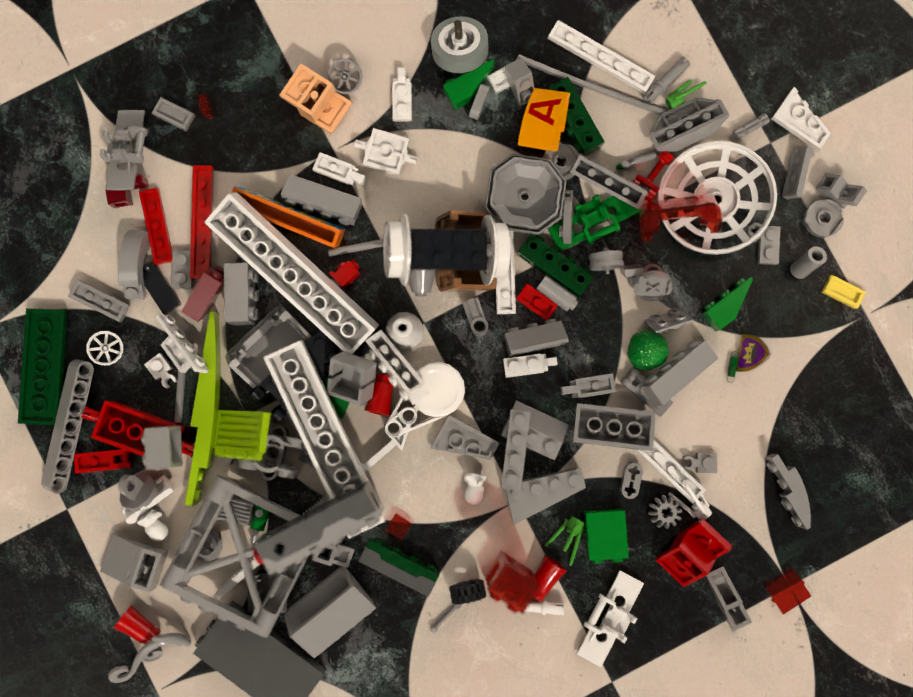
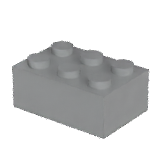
[224,263,259,326]

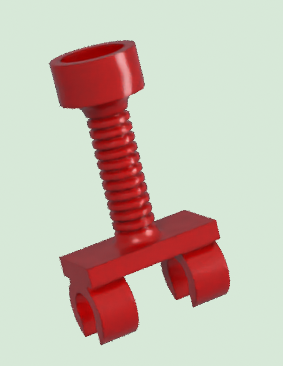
[633,151,674,202]

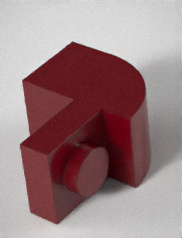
[106,174,149,208]

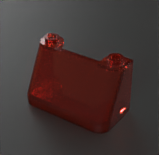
[639,194,722,242]

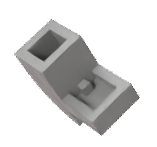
[815,173,867,208]
[311,543,355,568]

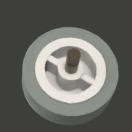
[431,17,489,73]

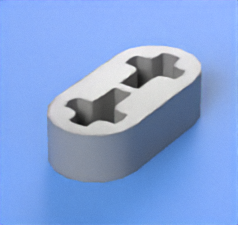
[469,83,490,120]
[620,462,643,499]

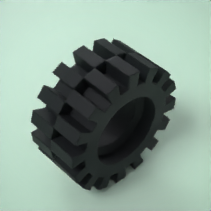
[449,579,487,605]

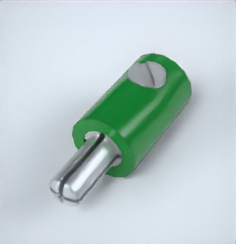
[250,506,270,543]

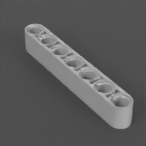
[41,359,94,494]

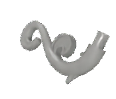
[108,633,191,683]

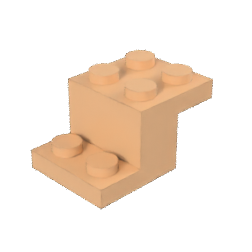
[280,64,352,135]

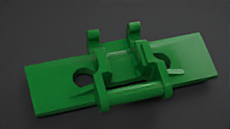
[548,194,640,252]

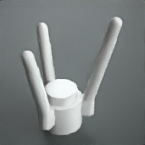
[668,483,712,521]

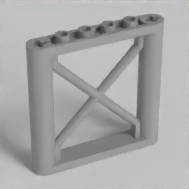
[160,475,309,637]

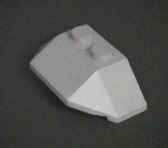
[649,98,729,152]

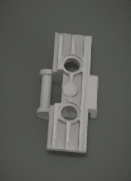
[100,110,148,190]

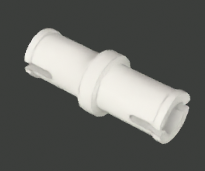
[524,599,564,616]

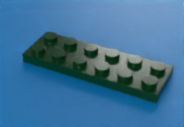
[18,308,67,425]

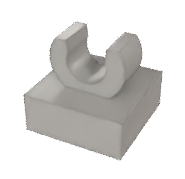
[621,264,644,285]

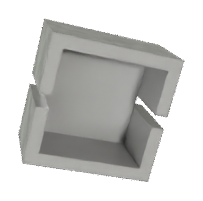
[327,351,377,406]
[142,426,183,470]

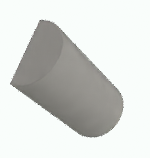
[573,403,656,452]

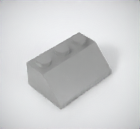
[504,319,569,357]
[500,401,568,460]

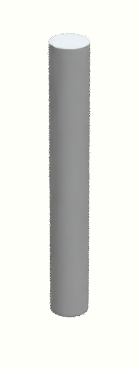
[328,239,383,256]
[174,370,186,423]

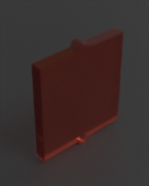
[765,568,811,615]

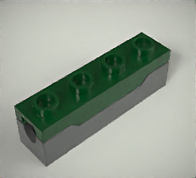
[359,537,439,597]

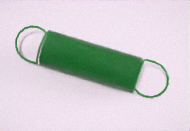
[727,351,739,383]

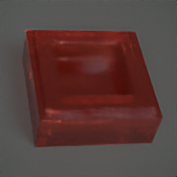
[198,94,213,119]
[386,513,412,540]

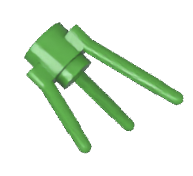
[665,80,707,110]
[545,516,585,566]

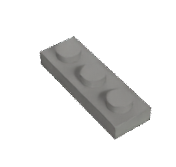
[68,280,130,322]

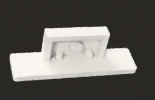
[156,314,209,373]

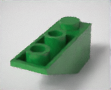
[443,60,495,111]
[701,277,753,332]

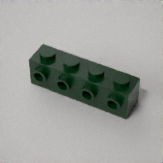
[547,77,605,156]
[516,234,594,298]

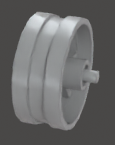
[328,58,363,94]
[588,247,624,274]

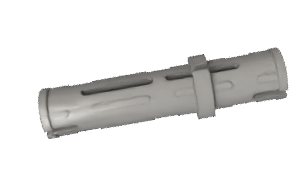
[643,57,690,104]

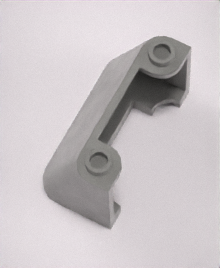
[225,304,312,393]

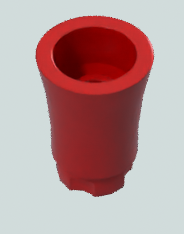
[364,374,394,417]
[527,555,567,601]
[113,605,161,644]

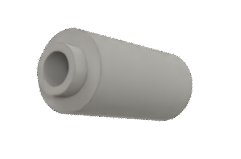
[790,247,827,279]
[536,275,579,311]

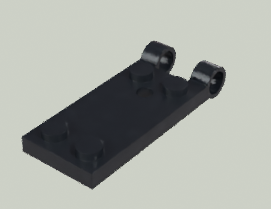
[248,330,340,423]

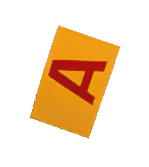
[518,88,570,151]

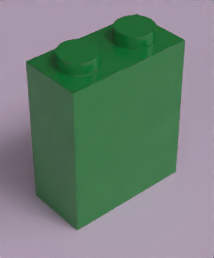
[583,509,629,564]

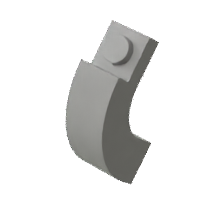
[118,230,150,300]

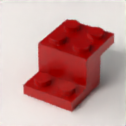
[656,519,732,587]

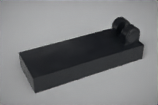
[143,261,181,315]

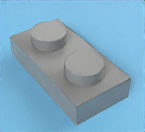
[757,226,780,265]
[172,251,193,289]

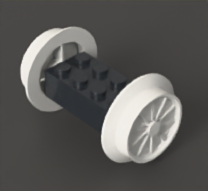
[383,213,511,286]

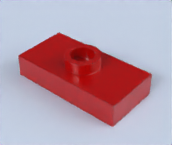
[515,283,558,320]

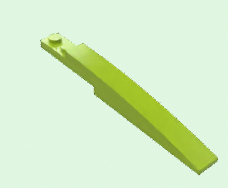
[185,311,221,506]

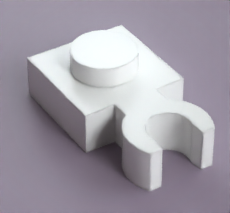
[144,353,177,388]

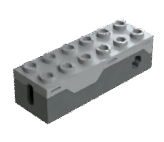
[253,480,384,575]

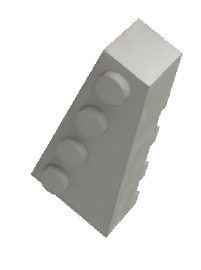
[505,467,586,525]

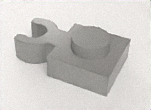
[683,453,717,473]

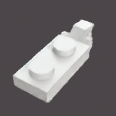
[392,67,412,121]
[312,152,366,186]
[503,354,558,378]

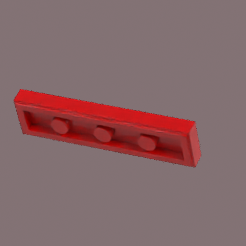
[139,187,173,266]

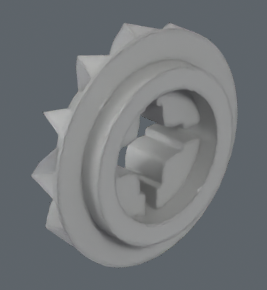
[197,531,223,562]

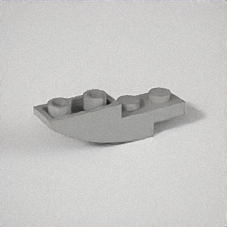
[765,454,811,530]

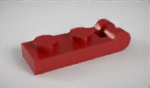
[74,449,132,474]

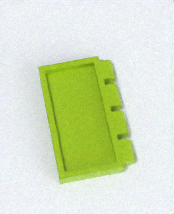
[213,410,270,461]

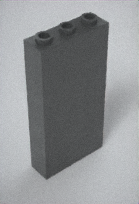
[193,601,326,697]

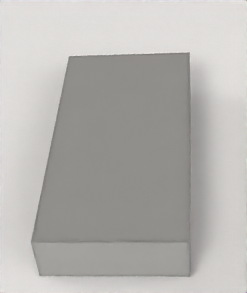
[152,97,195,132]

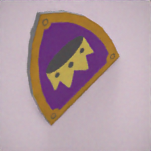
[736,334,771,372]

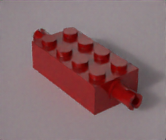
[81,401,195,457]

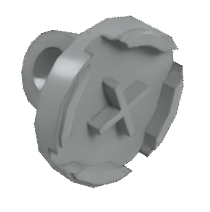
[633,264,673,301]
[118,474,157,512]

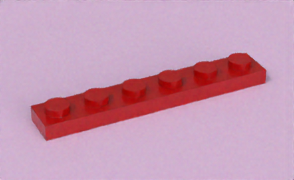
[190,165,214,279]

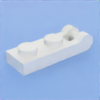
[121,475,174,524]

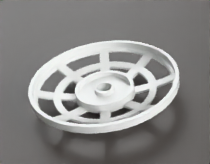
[658,141,777,255]

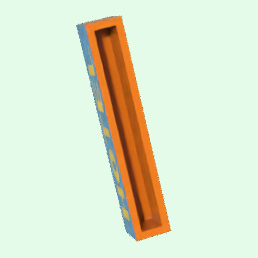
[231,186,345,248]

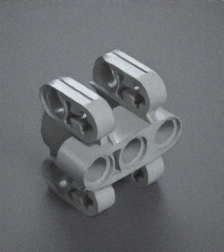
[238,425,305,481]

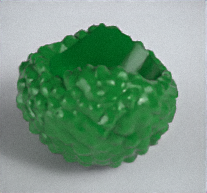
[627,330,669,371]

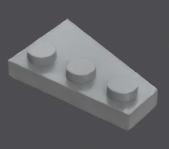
[431,415,499,460]

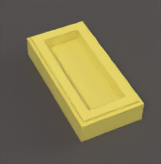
[821,275,866,309]

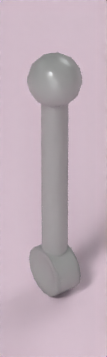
[430,604,461,633]

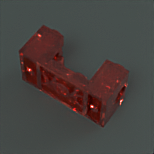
[485,551,541,614]

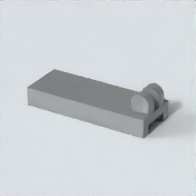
[782,146,814,199]

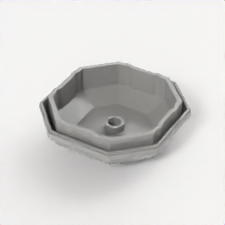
[485,154,567,235]

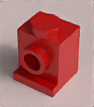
[329,259,361,289]

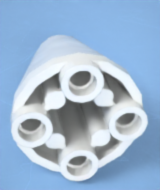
[385,312,424,350]

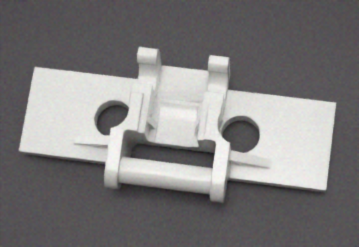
[577,570,644,667]

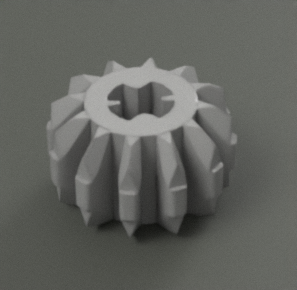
[648,495,682,529]

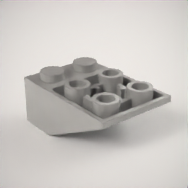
[100,533,168,592]

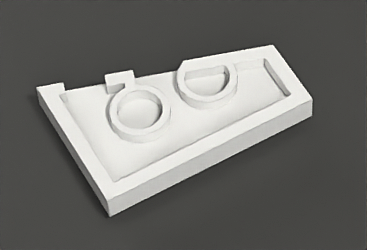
[771,87,831,151]

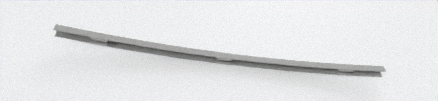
[516,54,667,115]

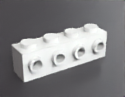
[365,330,429,405]

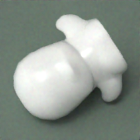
[463,472,487,505]
[137,509,169,542]

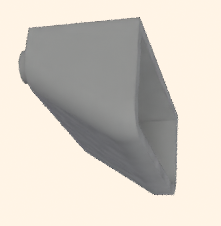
[285,567,376,658]

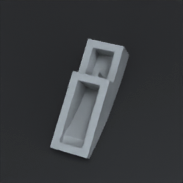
[706,567,752,632]

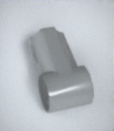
[462,297,488,337]

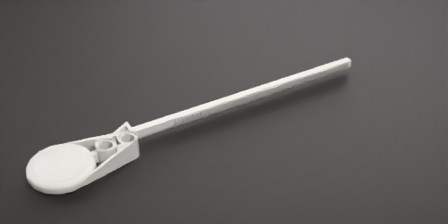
[215,362,465,599]

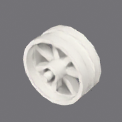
[87,331,123,365]

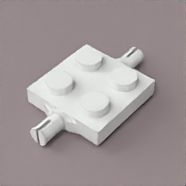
[354,128,418,176]

